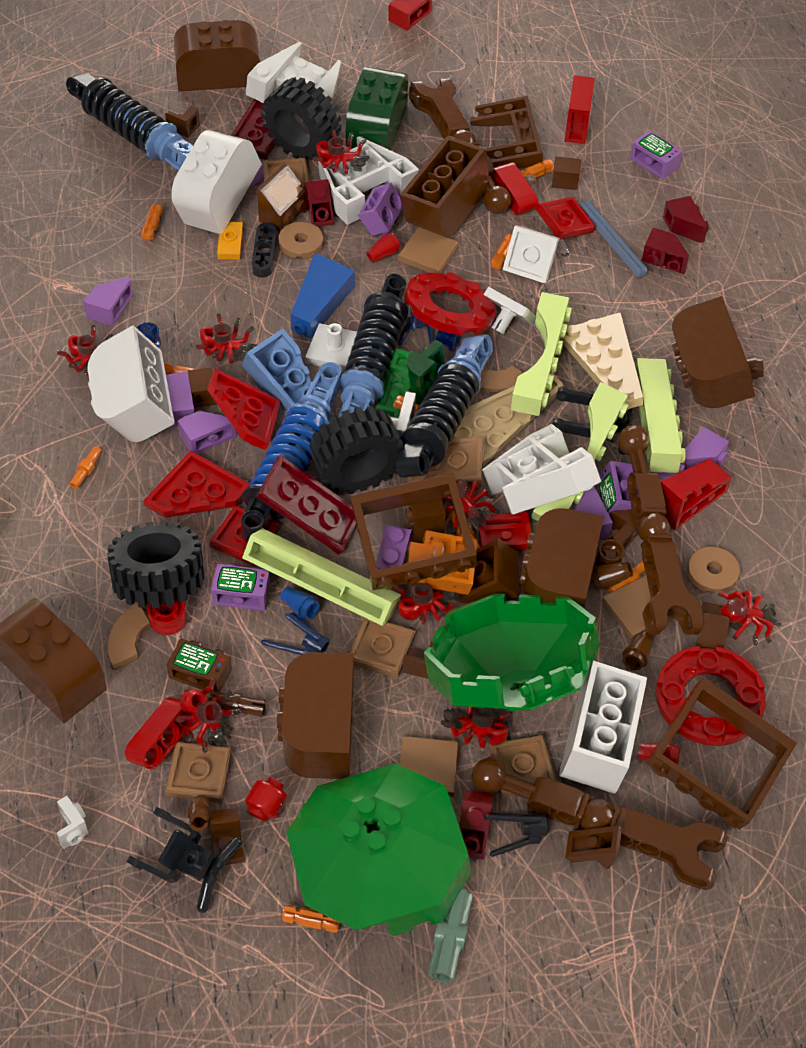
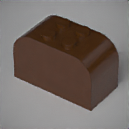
[174,20,260,92]
[400,136,489,238]
[671,296,755,408]
[520,508,604,608]
[0,598,107,723]
[277,652,354,779]

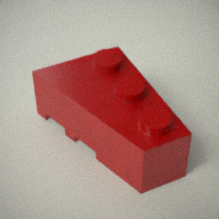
[661,459,731,530]

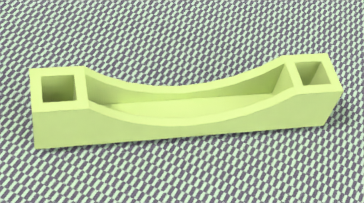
[511,292,572,416]
[532,382,629,521]

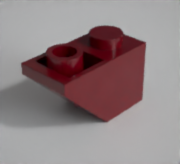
[303,179,334,226]
[663,196,709,243]
[642,228,689,274]
[459,789,494,860]

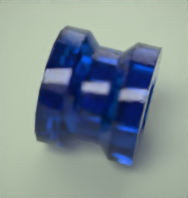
[137,322,161,348]
[436,330,462,352]

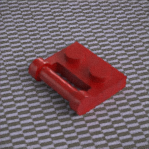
[476,510,532,550]

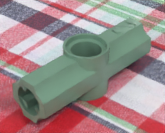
[428,889,473,983]

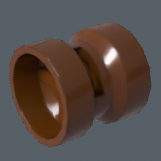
[596,539,625,567]

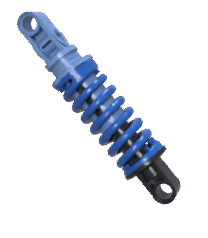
[241,362,341,543]

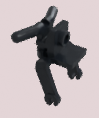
[552,387,633,455]
[126,807,242,913]

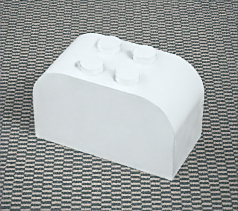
[172,130,262,234]
[88,326,175,442]
[559,661,647,794]

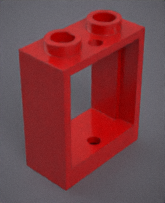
[564,75,595,144]

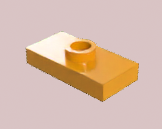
[217,222,243,260]

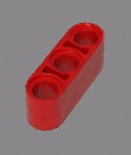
[492,162,539,216]
[125,697,194,770]

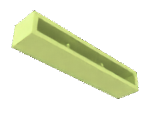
[635,358,685,473]
[242,528,401,626]

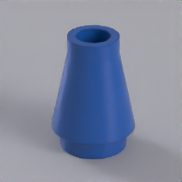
[280,586,320,620]

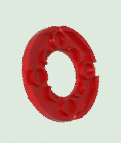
[404,272,496,335]
[655,646,766,746]

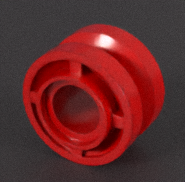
[147,599,187,635]

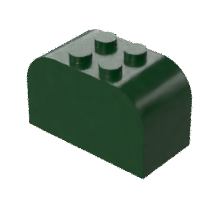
[346,66,408,151]

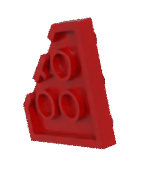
[207,368,281,451]
[144,450,250,518]

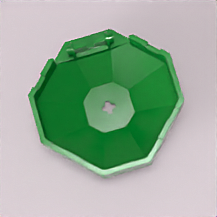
[424,594,599,711]
[286,763,471,936]

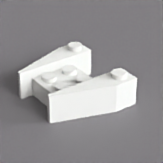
[246,42,341,122]
[318,136,419,225]
[482,424,601,515]

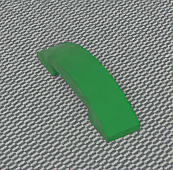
[375,349,410,418]

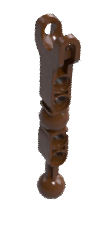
[408,78,511,214]
[618,424,704,635]
[471,757,728,890]

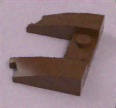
[470,96,543,168]

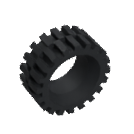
[261,77,342,161]
[309,406,404,494]
[107,521,205,608]

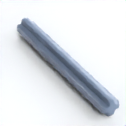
[580,200,648,278]

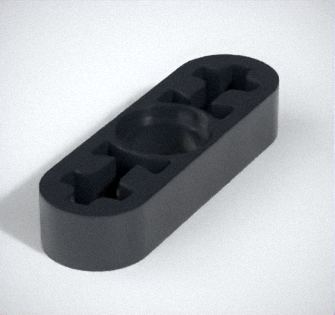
[252,223,277,278]

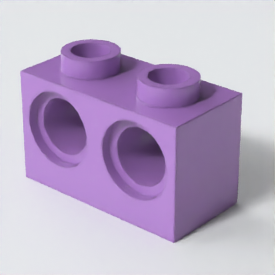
[358,183,402,236]

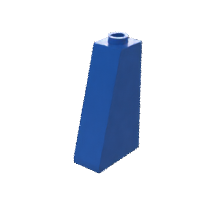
[291,253,355,339]

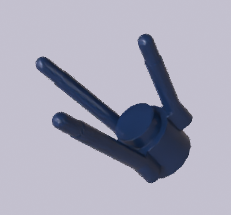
[398,308,434,346]
[261,613,330,655]

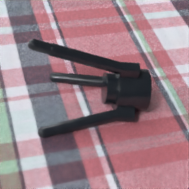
[485,813,548,857]

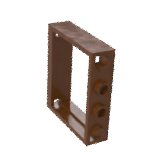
[351,473,477,590]
[645,677,797,830]

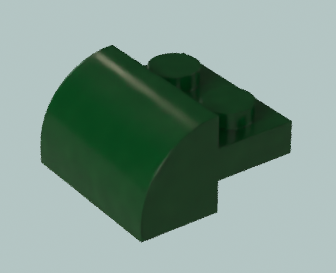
[407,340,445,406]

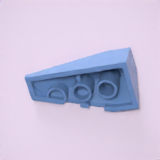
[242,328,312,410]

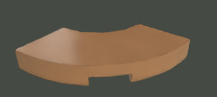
[479,365,523,394]
[107,603,151,670]

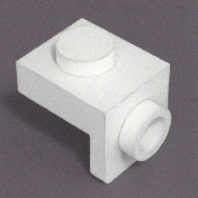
[57,796,88,849]

